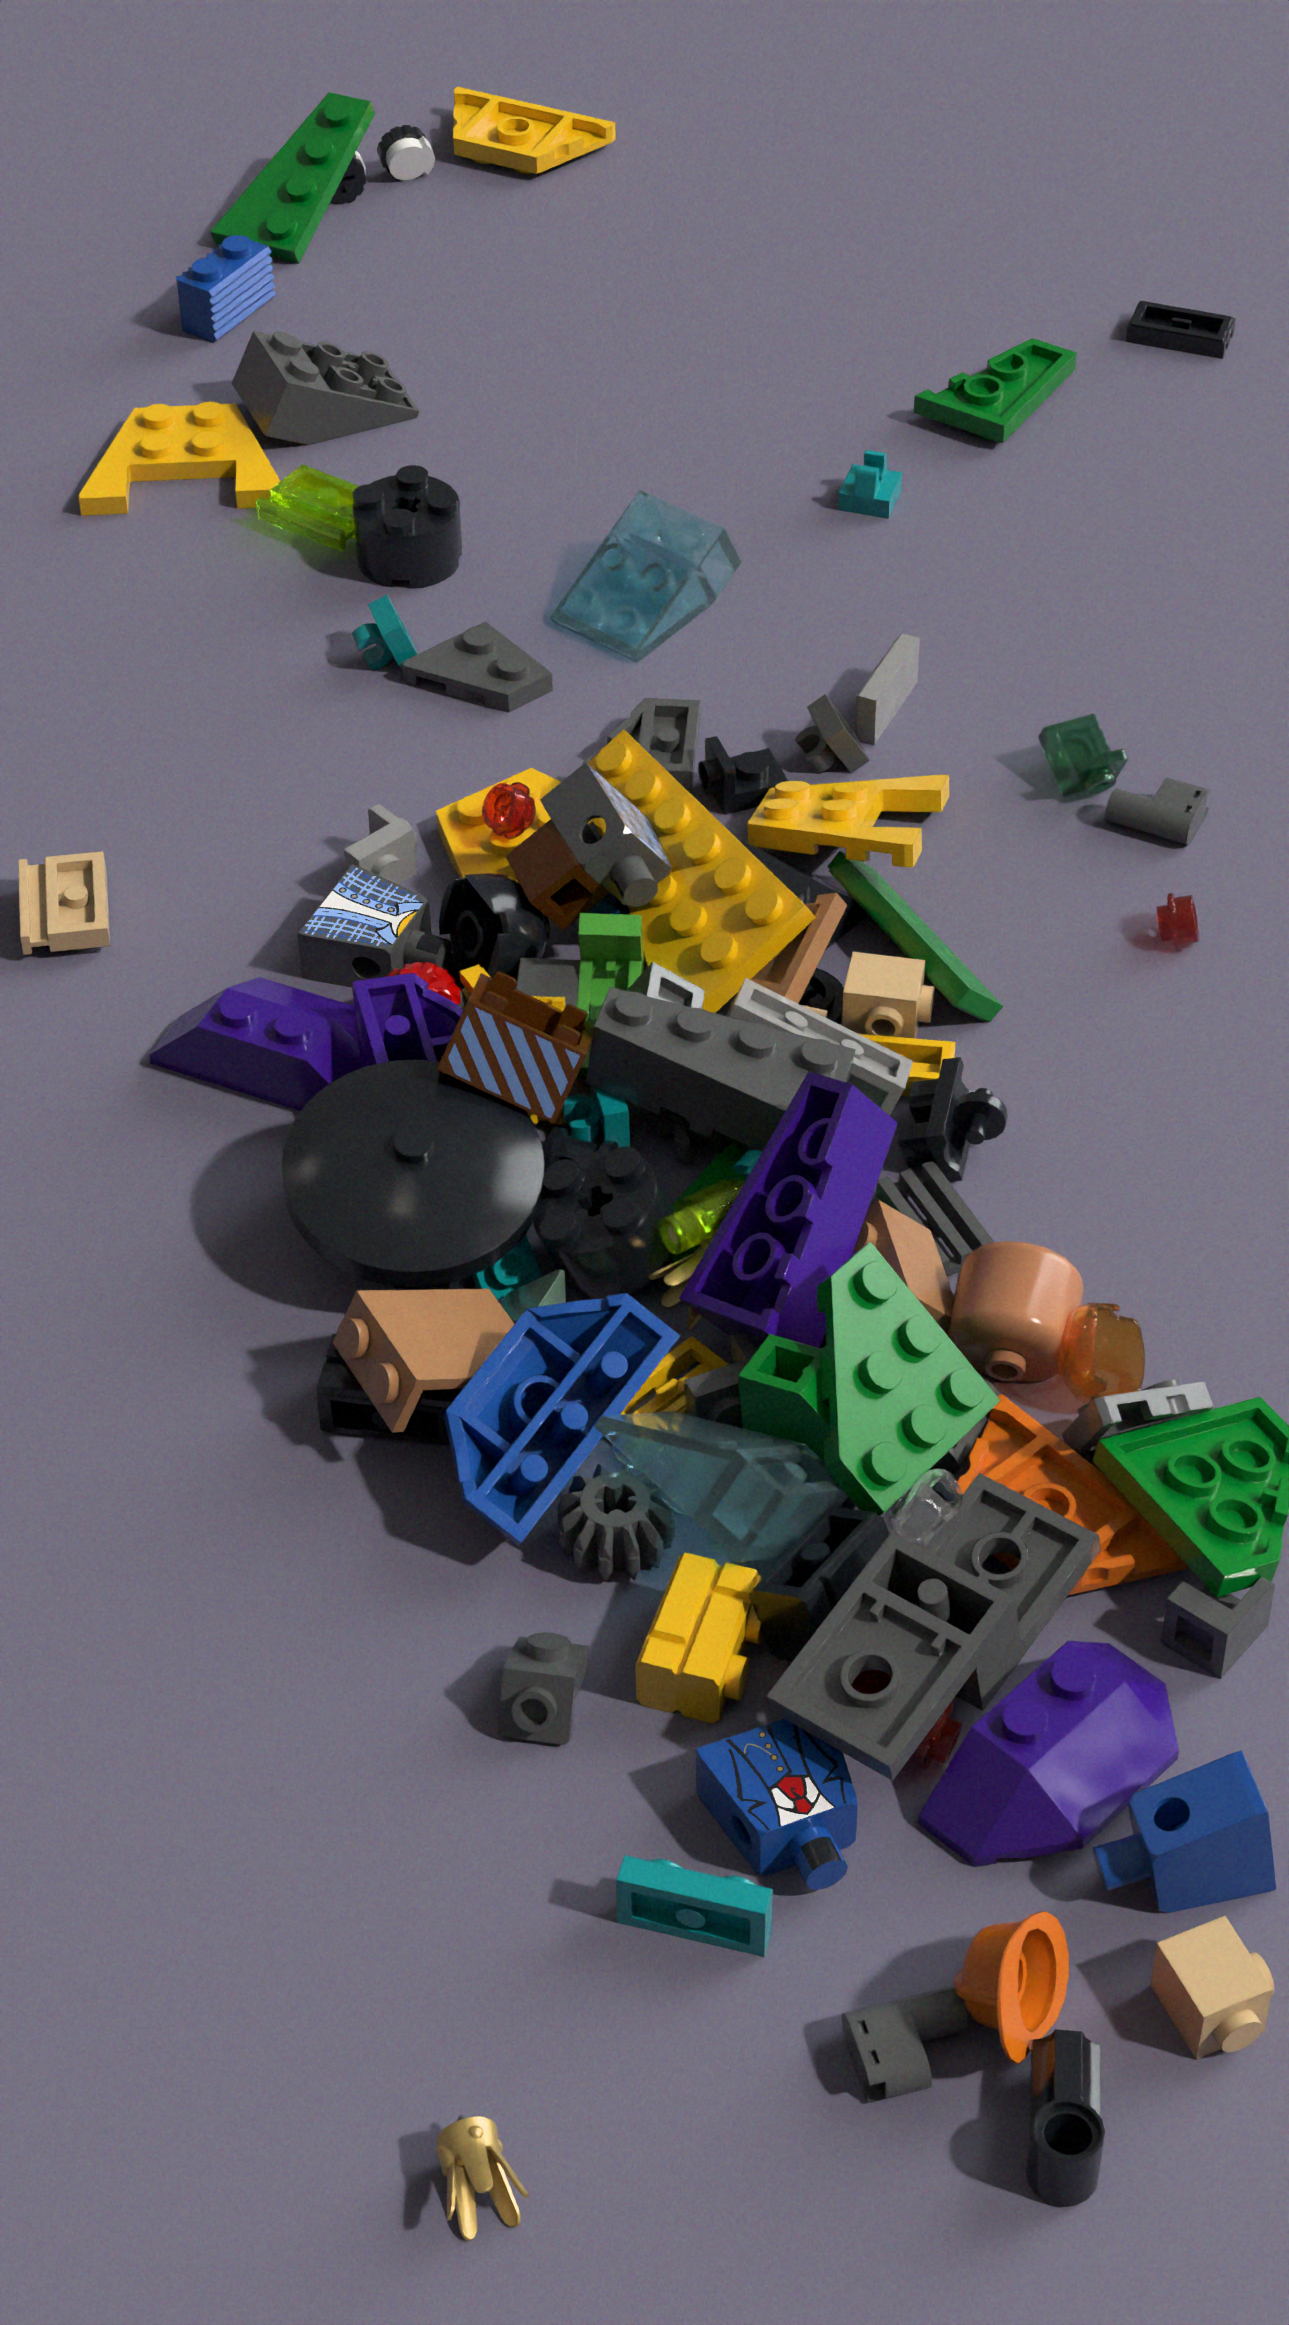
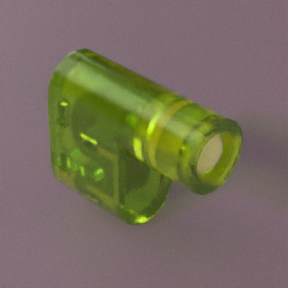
[658,1180,745,1255]

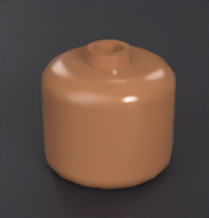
[947,1241,1084,1382]

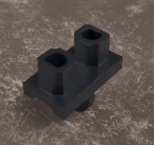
[898,1057,1008,1182]

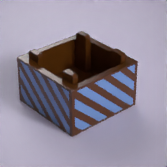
[437,971,594,1124]

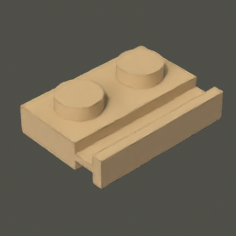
[18,851,110,955]

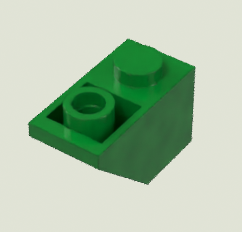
[738,1334,831,1462]

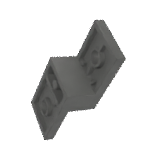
[766,1473,1101,1781]

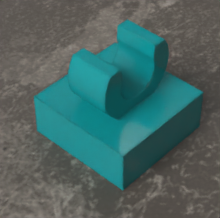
[352,595,418,670]
[562,1085,630,1148]

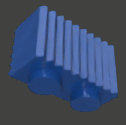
[176,235,276,343]

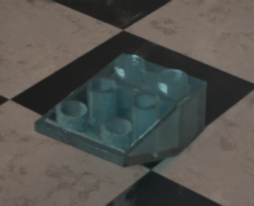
[550,490,742,663]
[595,1411,848,1563]

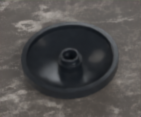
[282,1059,544,1287]

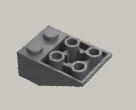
[231,331,420,445]

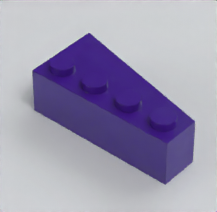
[679,1071,898,1348]

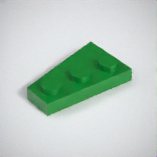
[914,338,1077,443]

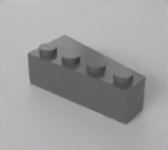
[586,987,856,1152]

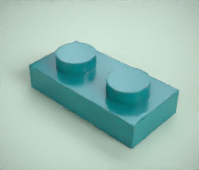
[616,1855,773,1957]

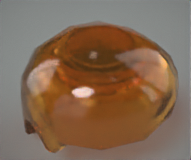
[1057,1302,1145,1403]

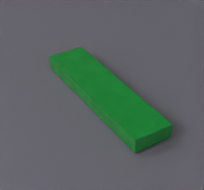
[827,851,1003,1022]

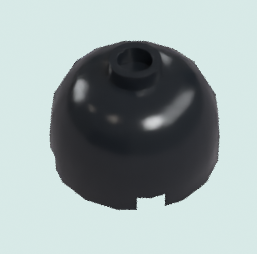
[439,873,550,989]

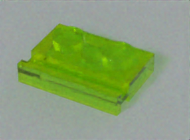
[256,464,359,552]

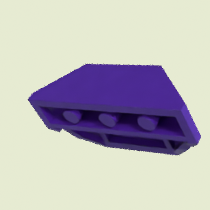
[352,973,463,1068]
[149,977,362,1111]
[918,1641,1179,1867]

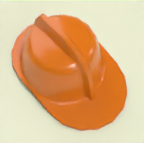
[953,1911,1069,2064]

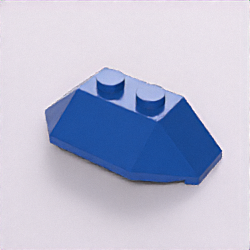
[443,1293,681,1546]

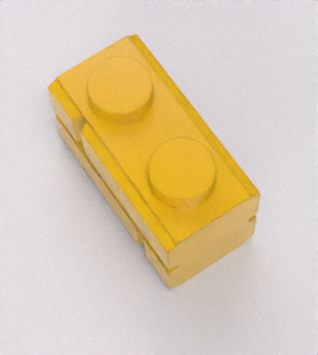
[635,1552,765,1724]

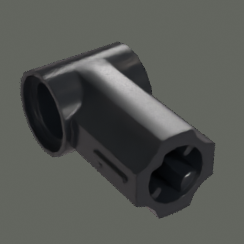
[1026,2029,1105,2207]

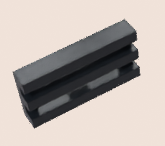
[1126,301,1236,359]

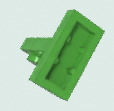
[576,913,645,1079]

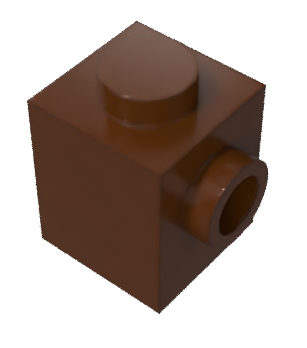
[506,819,609,930]

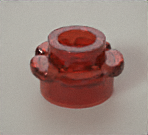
[482,782,536,839]
[1157,892,1200,951]
[911,1702,963,1769]

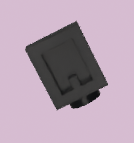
[698,736,788,815]

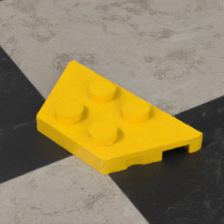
[453,87,616,174]

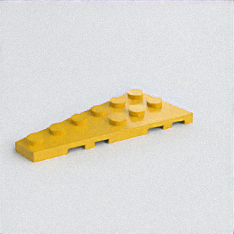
[588,729,816,1013]

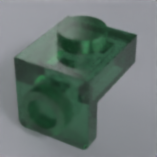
[1038,713,1128,797]

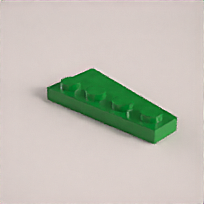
[210,92,375,264]

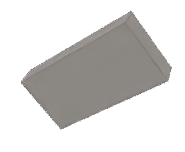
[855,633,920,745]

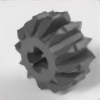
[557,1462,675,1582]

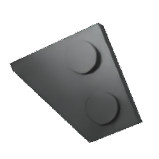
[401,621,553,713]
[583,698,701,789]
[1062,1379,1214,1456]

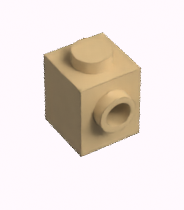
[842,952,935,1038]
[1150,1916,1275,2060]

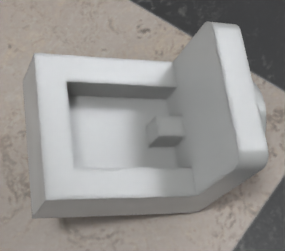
[344,804,417,885]

